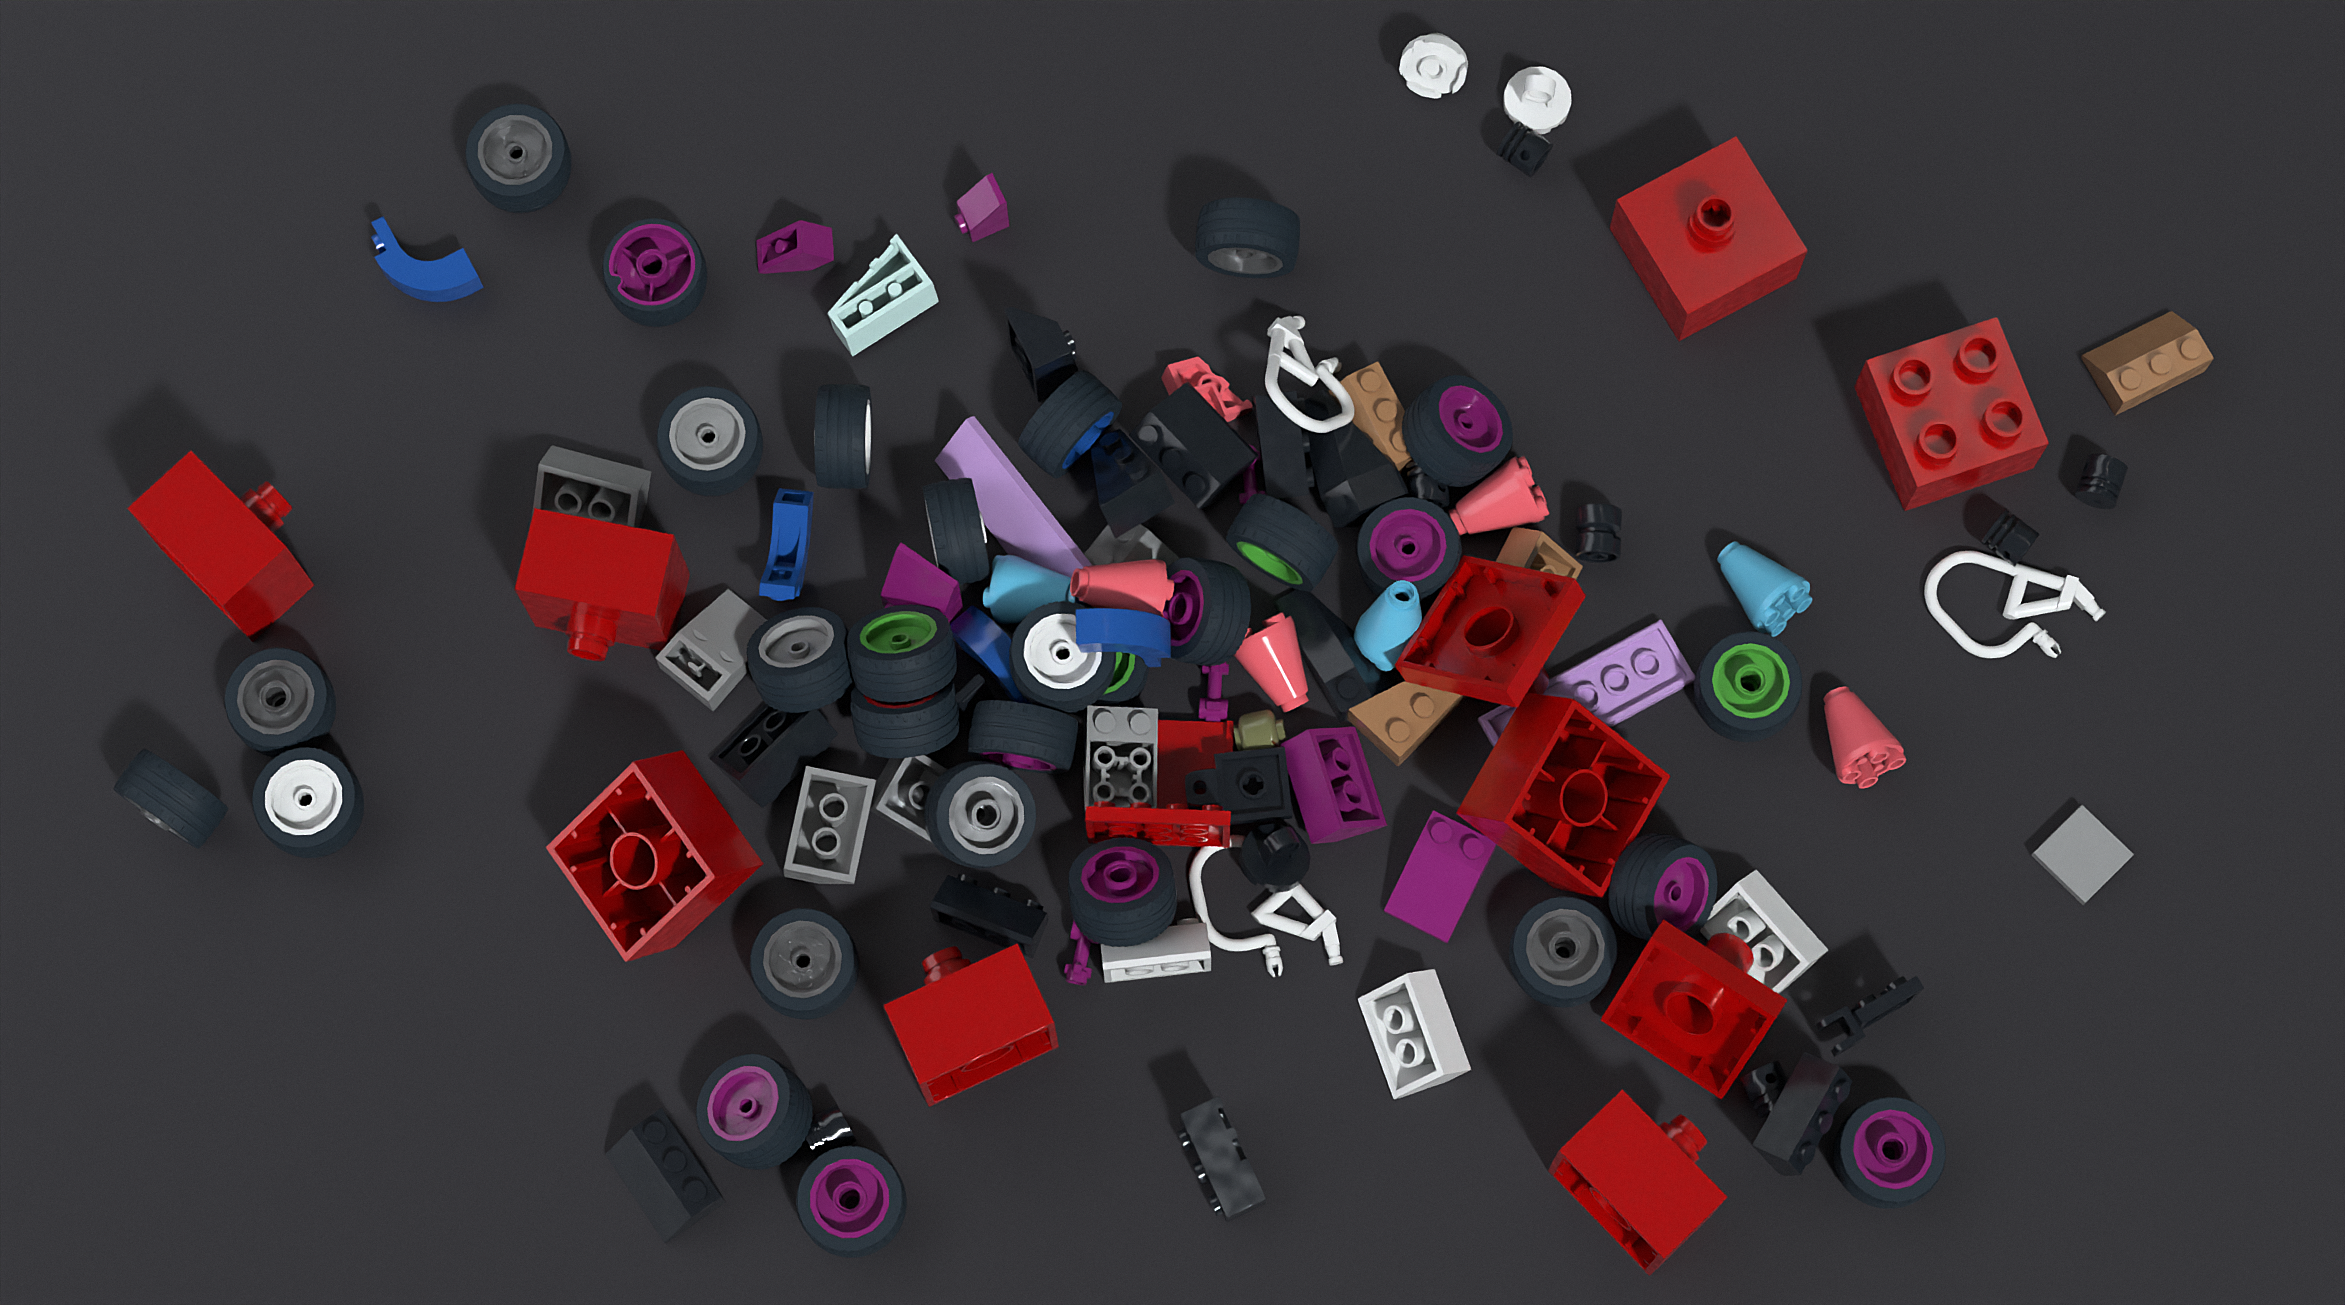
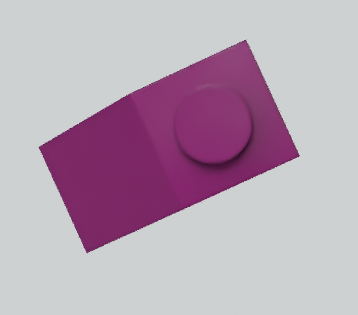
[954,173,1009,243]
[756,220,834,274]

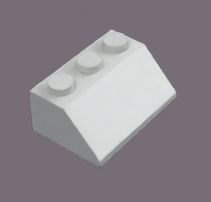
[1700,869,1828,994]
[1101,918,1211,983]
[1358,969,1471,1099]

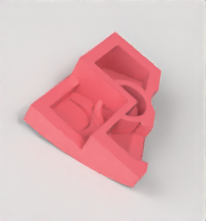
[1161,356,1253,422]

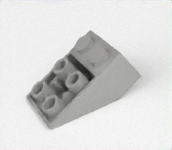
[655,589,768,711]
[1082,706,1158,811]

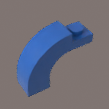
[371,216,484,302]
[759,488,814,601]
[950,605,1033,705]
[1076,608,1171,667]

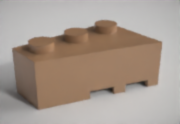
[1347,681,1468,767]

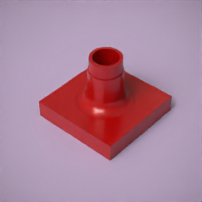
[1395,555,1586,708]
[1601,919,1787,1099]

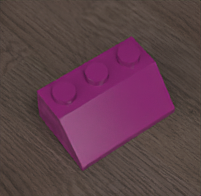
[1280,727,1387,844]

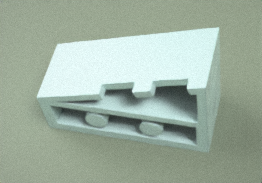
[828,234,939,356]

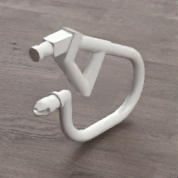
[1265,315,1354,433]
[1924,551,2106,658]
[1189,835,1343,977]

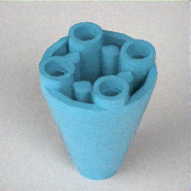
[1717,541,1812,637]
[983,555,1086,625]
[1354,580,1422,671]

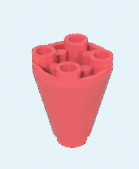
[1449,456,1550,536]
[1070,559,1174,617]
[1233,612,1309,713]
[1823,686,1906,789]

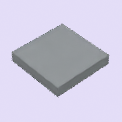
[2031,805,2134,905]

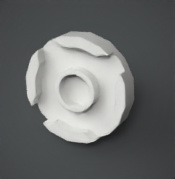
[1399,33,1468,99]
[1503,67,1571,134]

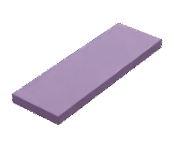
[935,416,1092,578]
[1478,619,1695,748]

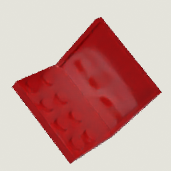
[1085,720,1234,848]

